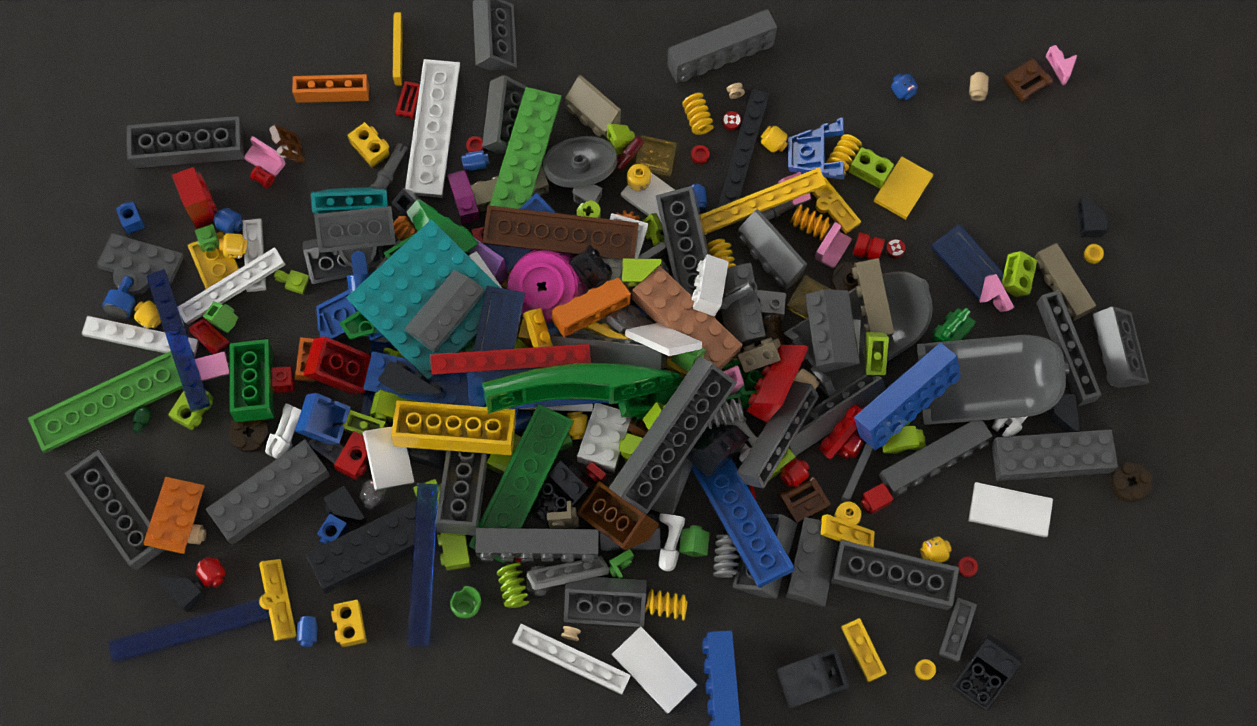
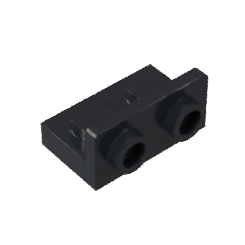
[568,245,613,290]

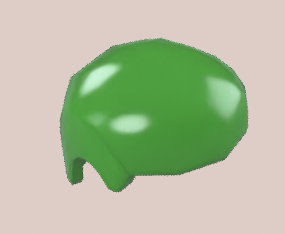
[450,586,481,618]

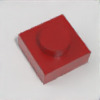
[586,462,606,483]

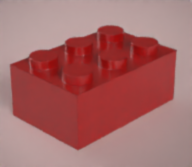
[172,167,218,229]
[303,336,371,395]

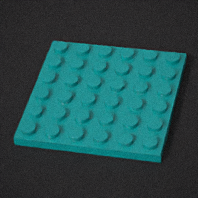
[346,219,500,381]

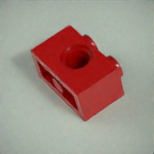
[334,431,369,480]

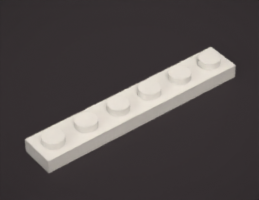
[177,247,286,325]
[82,316,199,359]
[512,624,631,694]

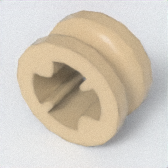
[727,83,745,99]
[561,626,581,641]

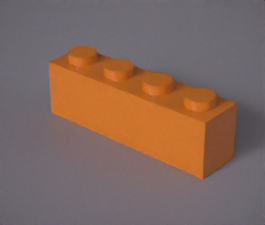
[292,74,369,103]
[552,277,631,338]

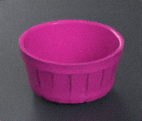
[508,250,588,325]

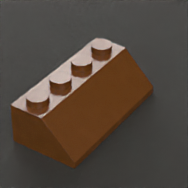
[577,481,660,550]

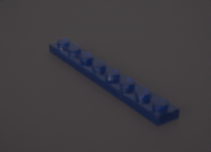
[146,269,211,412]
[407,483,439,646]
[108,599,270,662]

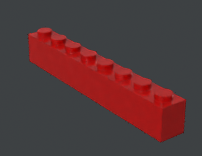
[430,344,591,375]

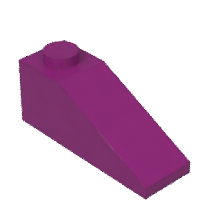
[447,170,480,225]

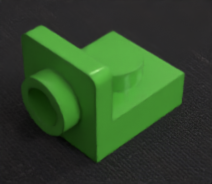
[195,224,220,252]
[609,549,634,579]

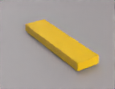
[393,12,403,86]

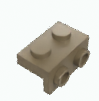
[738,337,781,372]
[547,501,580,529]

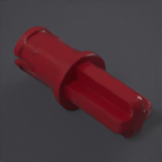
[616,136,644,170]

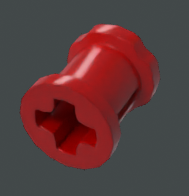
[250,165,275,189]

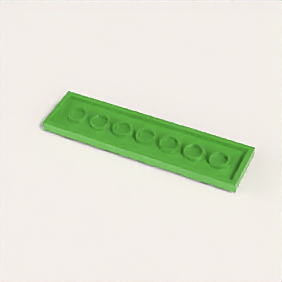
[490,87,561,209]
[28,350,188,453]

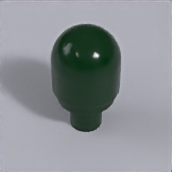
[132,407,151,434]

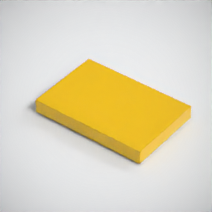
[874,156,934,220]
[188,231,239,289]

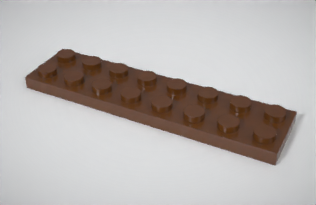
[482,205,639,260]

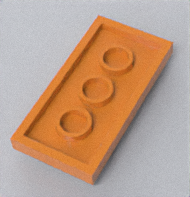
[144,477,205,554]

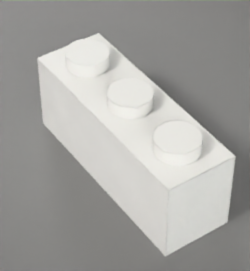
[692,254,728,316]

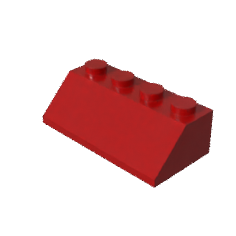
[747,345,809,423]

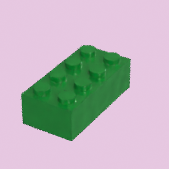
[230,339,274,422]

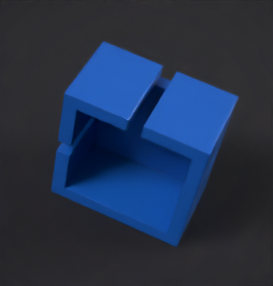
[295,393,351,445]

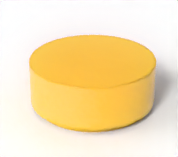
[1084,244,1104,264]
[915,659,936,680]

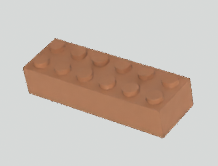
[631,266,743,370]

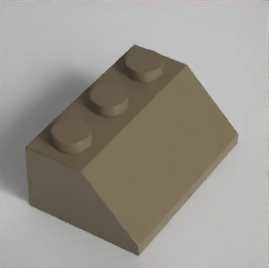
[565,75,621,140]

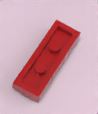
[818,404,862,460]

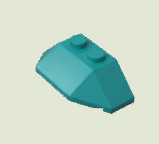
[311,187,388,214]

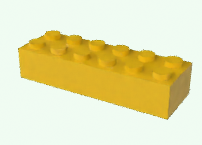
[391,400,516,455]

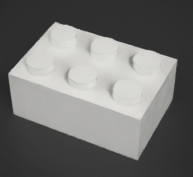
[577,403,632,474]

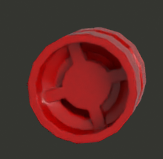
[853,232,885,260]

